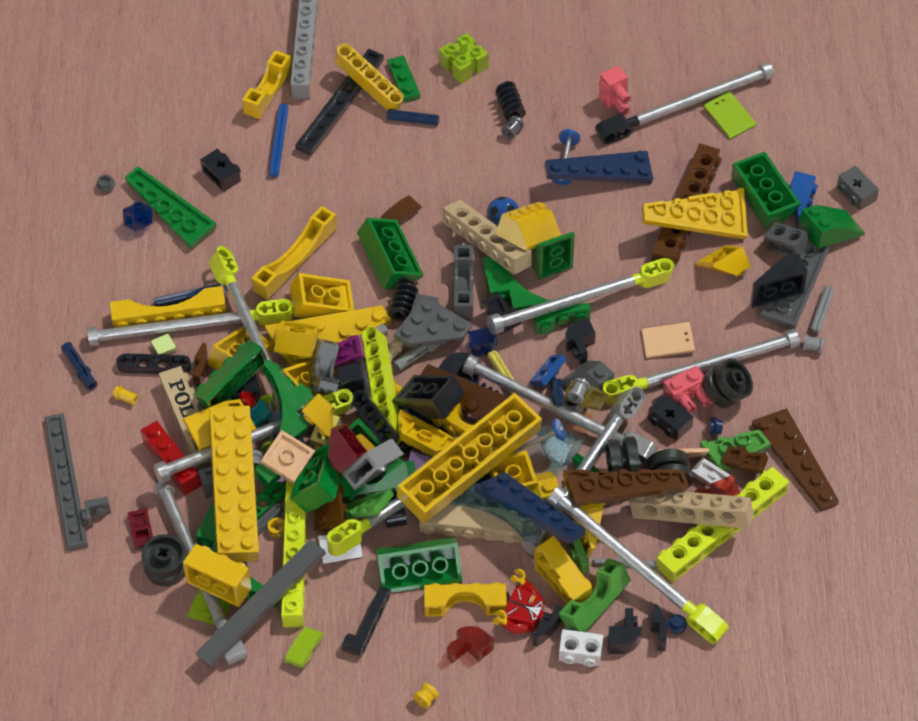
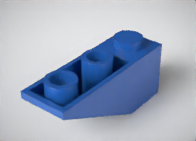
[790,171,818,229]

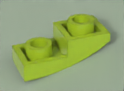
[285,626,323,668]

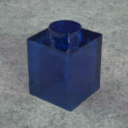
[468,328,498,357]

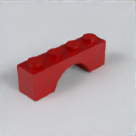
[140,420,201,496]

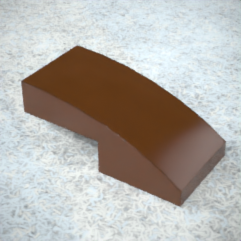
[380,195,422,225]
[193,343,208,386]
[722,446,768,474]

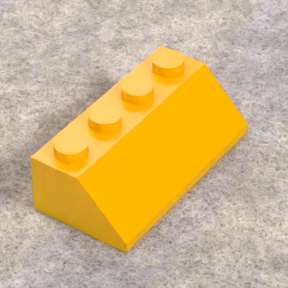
[495,202,561,251]

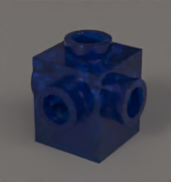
[122,201,153,232]

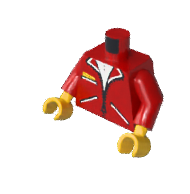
[493,569,552,635]

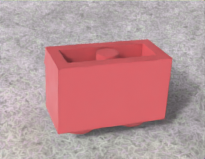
[598,66,631,115]
[662,365,713,414]

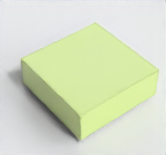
[151,334,177,355]

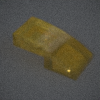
[564,380,608,411]

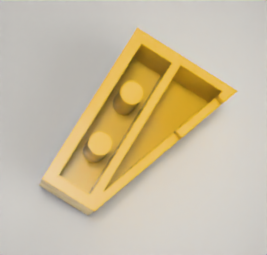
[534,536,592,604]

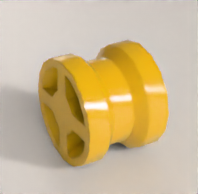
[413,682,439,709]

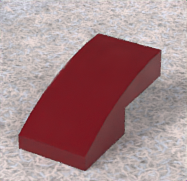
[127,508,153,548]

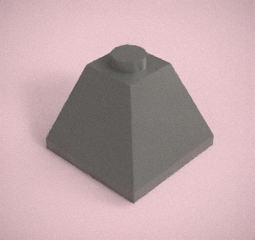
[561,360,614,405]

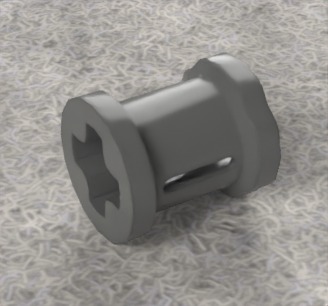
[501,116,524,140]

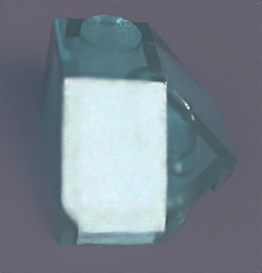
[537,426,585,467]

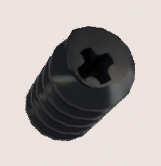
[495,81,526,121]
[388,278,419,320]

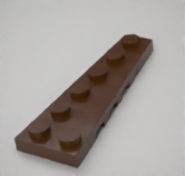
[420,364,509,421]
[752,408,839,511]
[563,469,689,507]

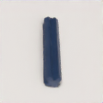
[387,109,440,125]
[551,377,564,407]

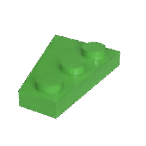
[699,430,771,472]
[344,489,394,519]

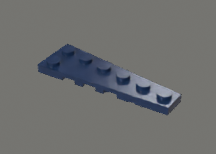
[544,151,653,183]
[474,472,585,544]

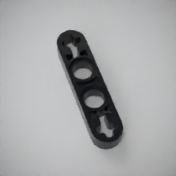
[116,353,191,374]

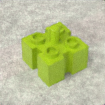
[439,33,489,84]

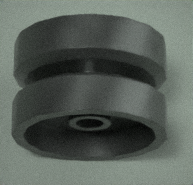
[703,359,753,408]
[606,436,640,472]
[646,449,693,492]
[141,534,187,586]

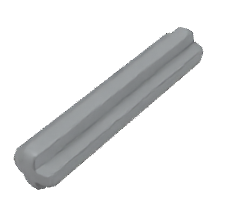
[810,286,834,334]

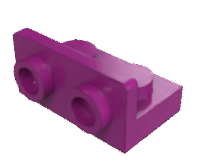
[334,335,365,370]

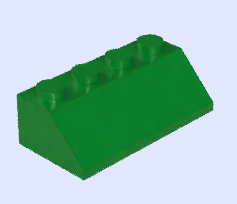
[731,151,801,229]
[357,218,424,289]
[194,340,267,409]
[376,537,463,593]

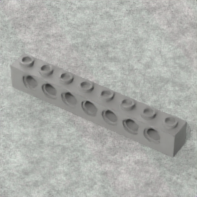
[291,0,319,99]

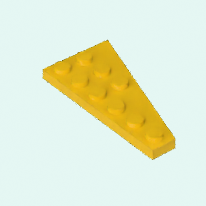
[641,188,748,240]
[264,305,392,367]

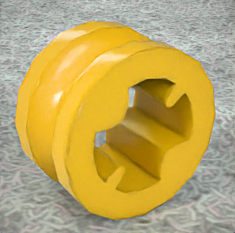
[268,518,285,538]

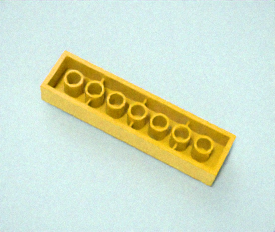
[397,393,542,524]
[209,406,259,562]

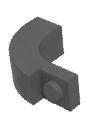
[310,338,339,394]

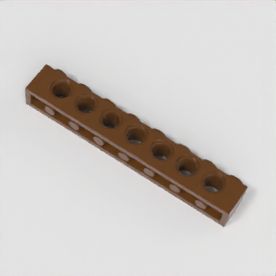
[651,143,722,264]

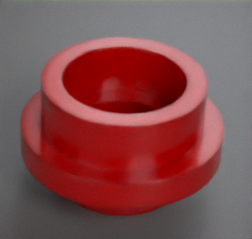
[239,391,257,409]

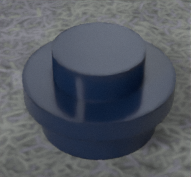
[707,417,723,437]
[667,614,687,634]

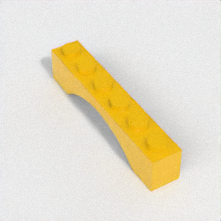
[251,206,337,300]
[110,286,227,328]

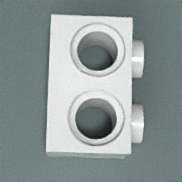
[559,629,603,667]

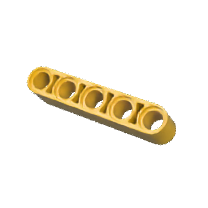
[334,44,404,111]

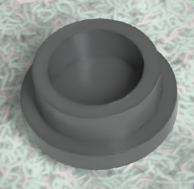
[96,174,115,192]

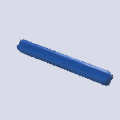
[269,104,288,177]

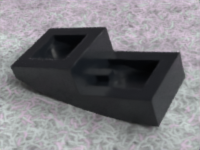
[651,604,667,651]
[533,605,564,647]

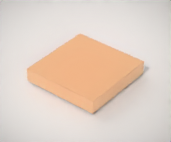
[260,430,315,484]

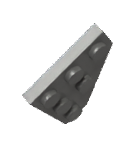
[393,296,473,347]

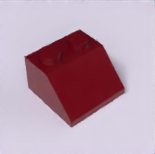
[328,424,368,473]

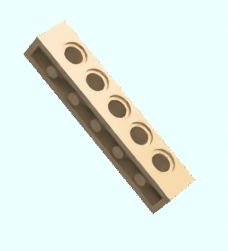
[442,200,532,275]
[629,491,754,529]

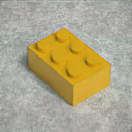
[183,544,252,607]

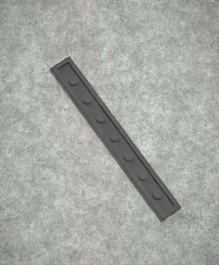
[44,413,88,551]
[195,539,326,668]

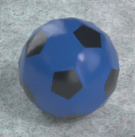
[487,196,519,226]

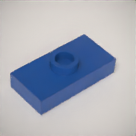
[529,354,567,387]

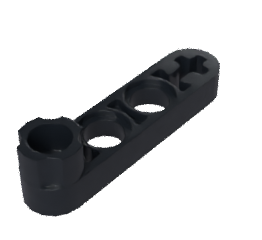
[352,390,399,444]
[342,586,391,657]

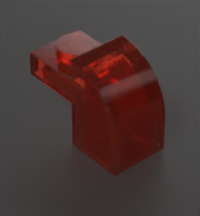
[694,475,740,496]
[447,626,494,664]

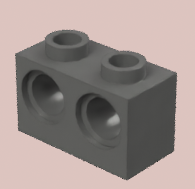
[763,222,810,256]

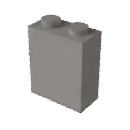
[343,438,404,490]

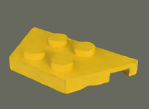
[397,409,456,457]

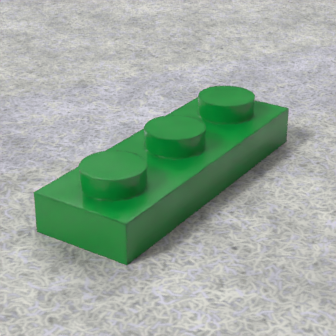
[387,55,420,103]

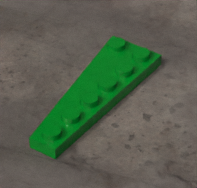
[125,166,217,249]

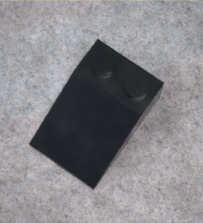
[750,254,808,308]
[392,375,465,419]

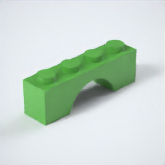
[559,558,631,632]

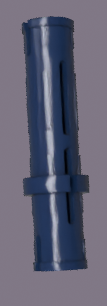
[61,342,98,390]

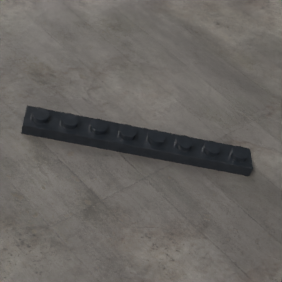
[295,49,384,156]

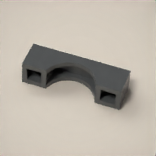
[454,245,473,319]

